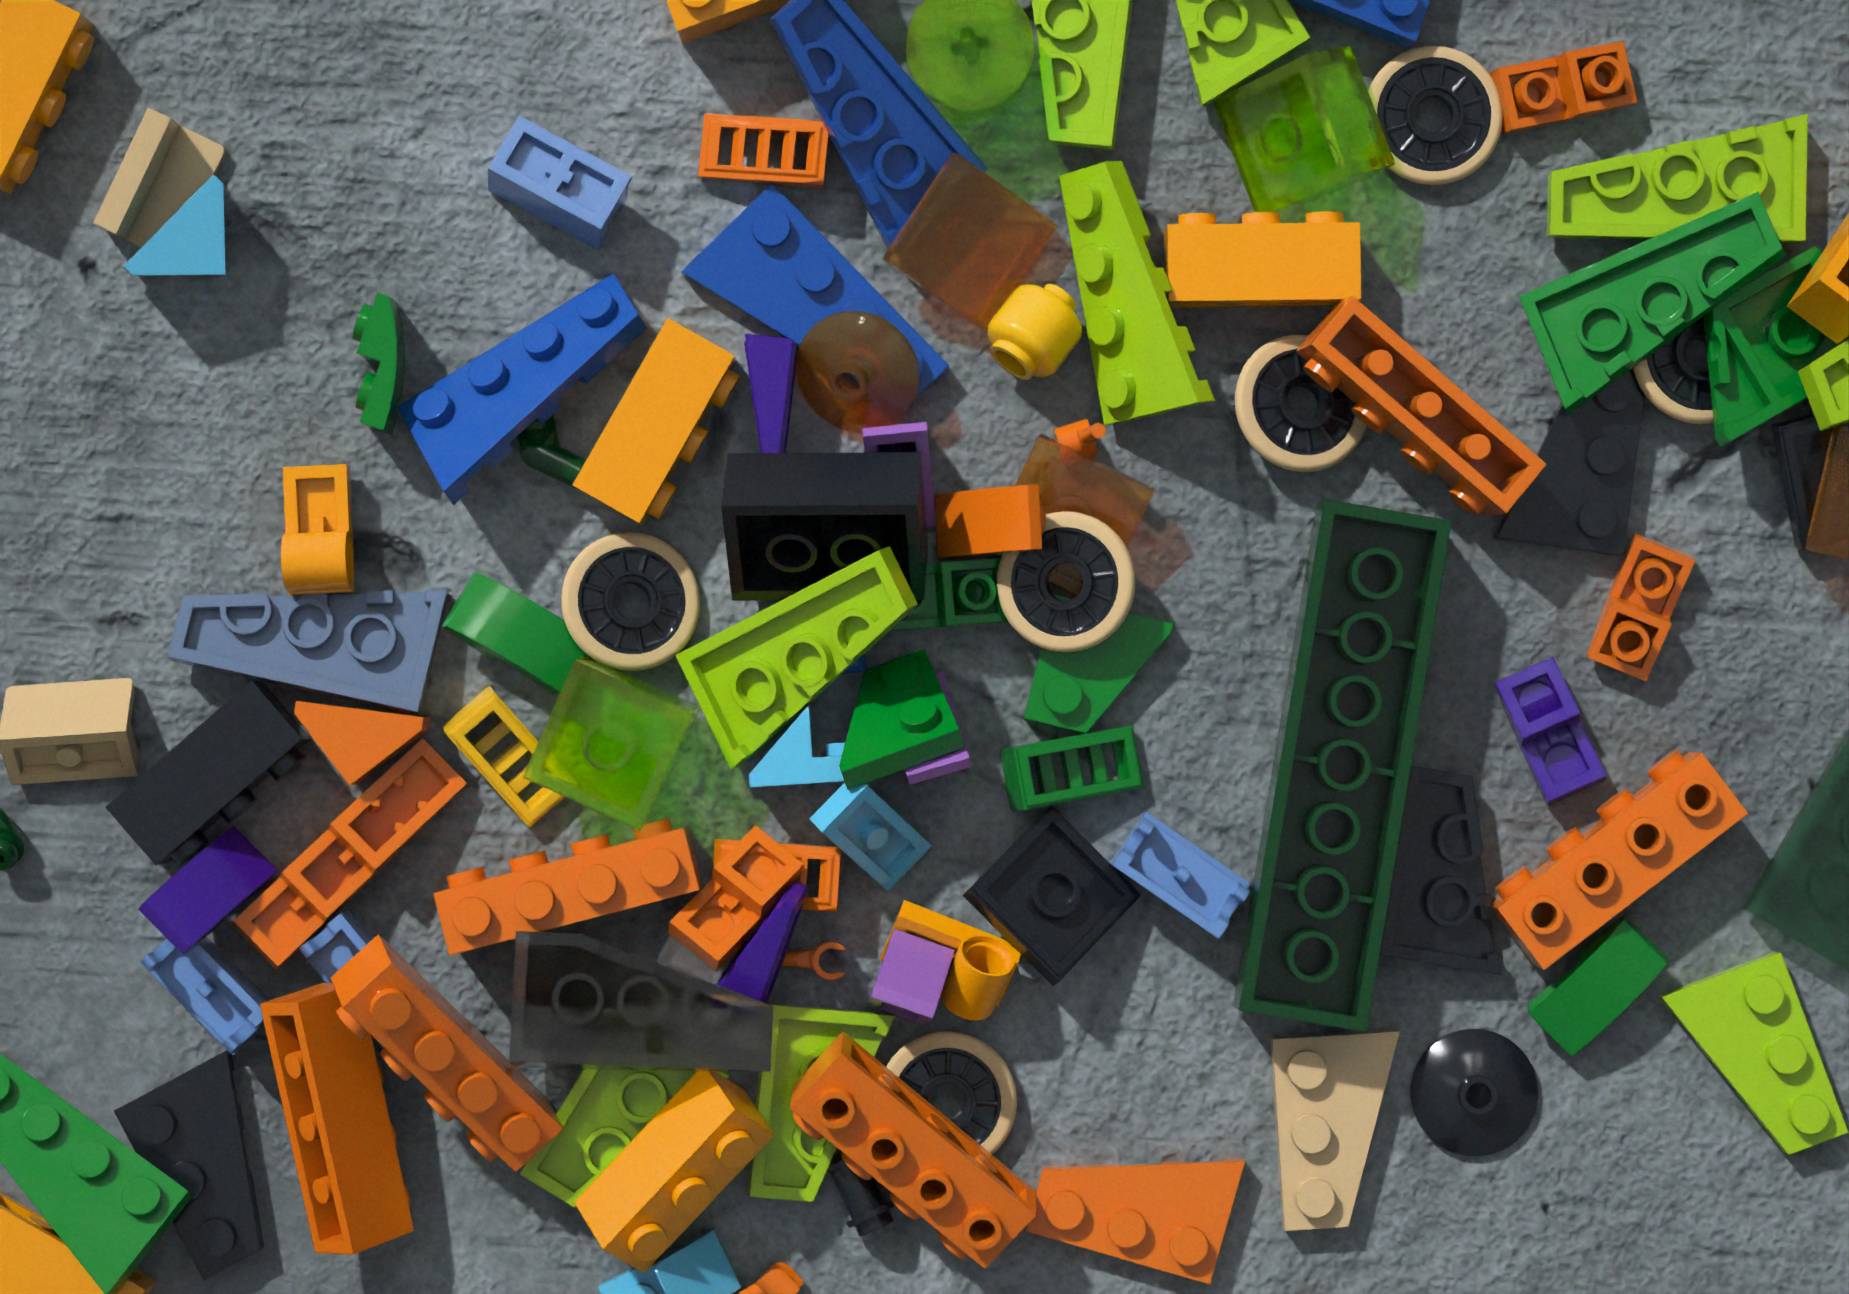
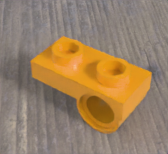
[281,464,356,595]
[880,900,1021,1020]

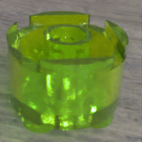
[906,0,1035,122]

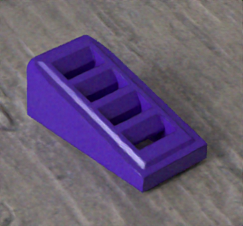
[744,334,799,453]
[710,881,808,1020]

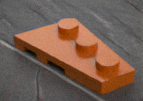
[1025,1159,1245,1284]

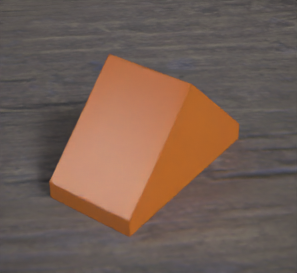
[294,701,431,786]

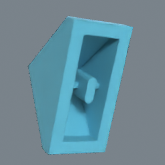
[122,175,226,276]

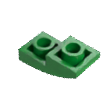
[352,292,405,435]
[890,558,1008,631]
[442,572,585,694]
[1528,915,1668,1057]

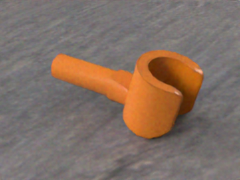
[1053,418,1106,465]
[781,940,846,980]
[736,1262,804,1294]

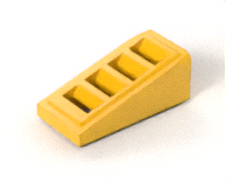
[442,686,577,828]

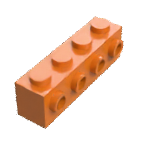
[1296,295,1547,517]
[1491,750,1749,970]
[433,818,704,956]
[330,934,563,1173]
[260,983,414,1255]
[790,1031,1037,1269]

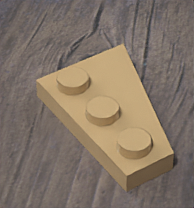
[1270,1030,1400,1231]

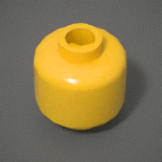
[988,284,1082,380]

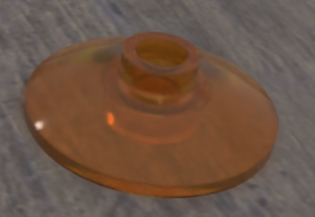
[796,311,920,433]

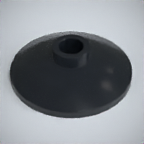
[1410,1029,1538,1156]

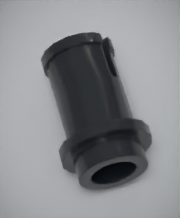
[827,1160,894,1237]

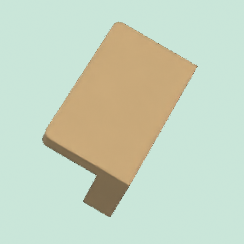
[93,108,226,247]
[0,678,140,785]

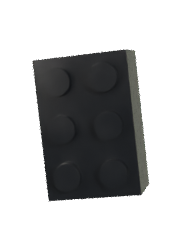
[721,452,928,601]

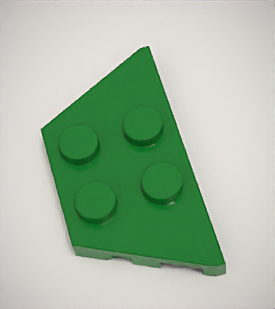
[1703,246,1849,447]

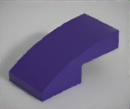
[1494,657,1607,806]
[138,826,278,955]

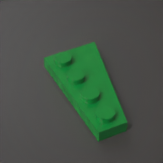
[1519,192,1785,415]
[0,1053,192,1294]

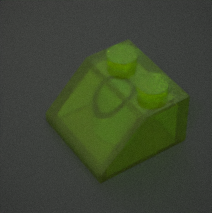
[1213,45,1395,213]
[523,655,701,831]

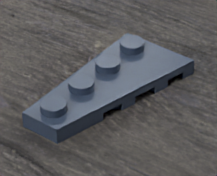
[167,589,449,716]

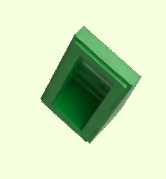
[1000,725,1144,812]

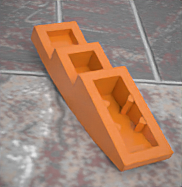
[232,738,467,970]

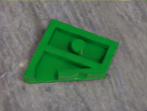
[1024,595,1173,733]
[839,649,965,790]

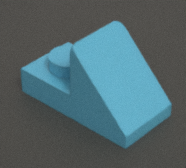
[749,706,845,787]
[810,782,932,891]
[598,1229,742,1294]

